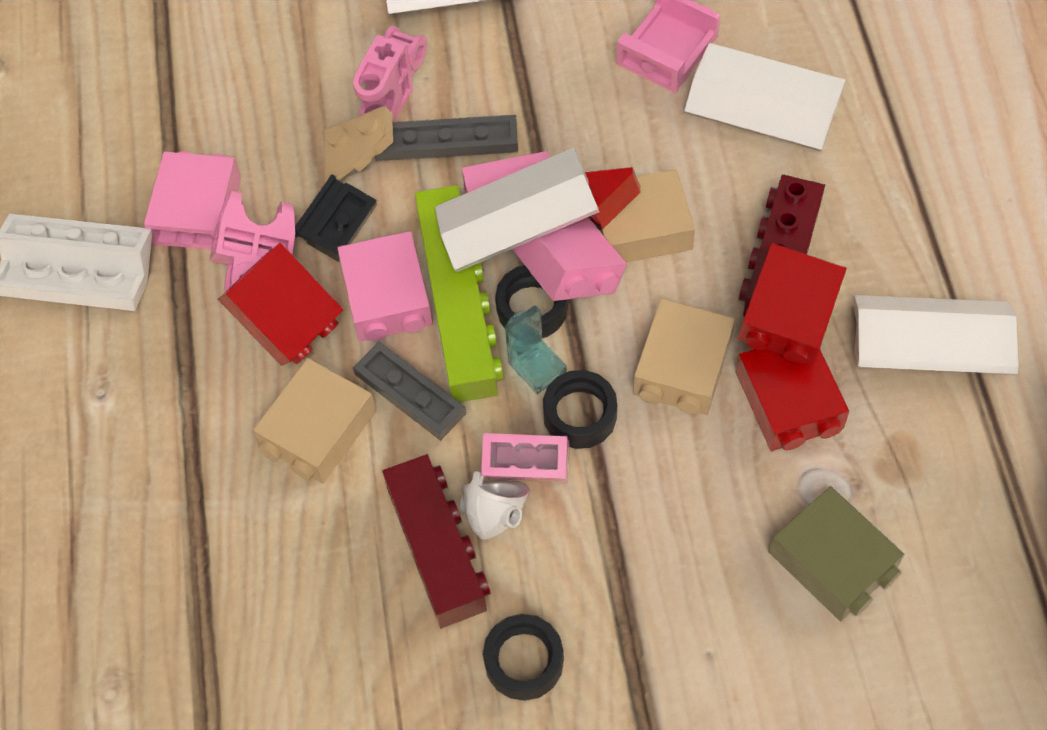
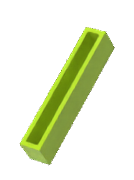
[414,185,504,402]

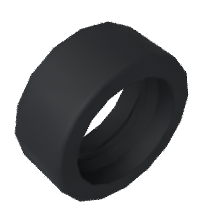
[495,265,568,340]
[543,370,617,449]
[483,614,564,701]

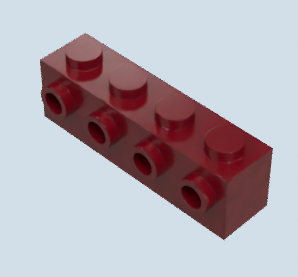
[739,174,826,317]
[382,454,491,629]

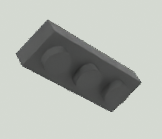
[353,342,466,441]

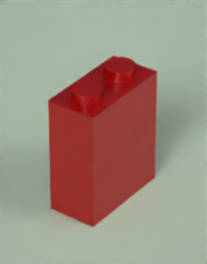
[217,243,343,366]
[738,243,847,365]
[736,349,850,452]

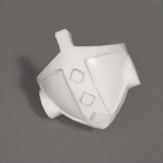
[460,471,530,540]

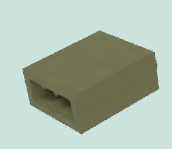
[769,486,904,622]

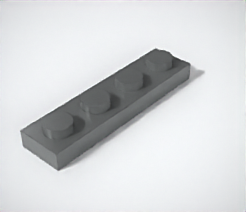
[375,115,518,161]

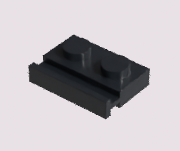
[295,174,377,262]

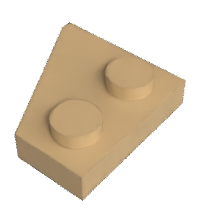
[324,106,393,183]

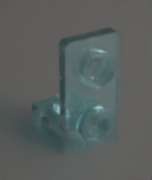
[505,305,567,395]

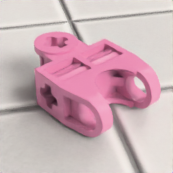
[353,26,427,122]
[209,190,295,292]

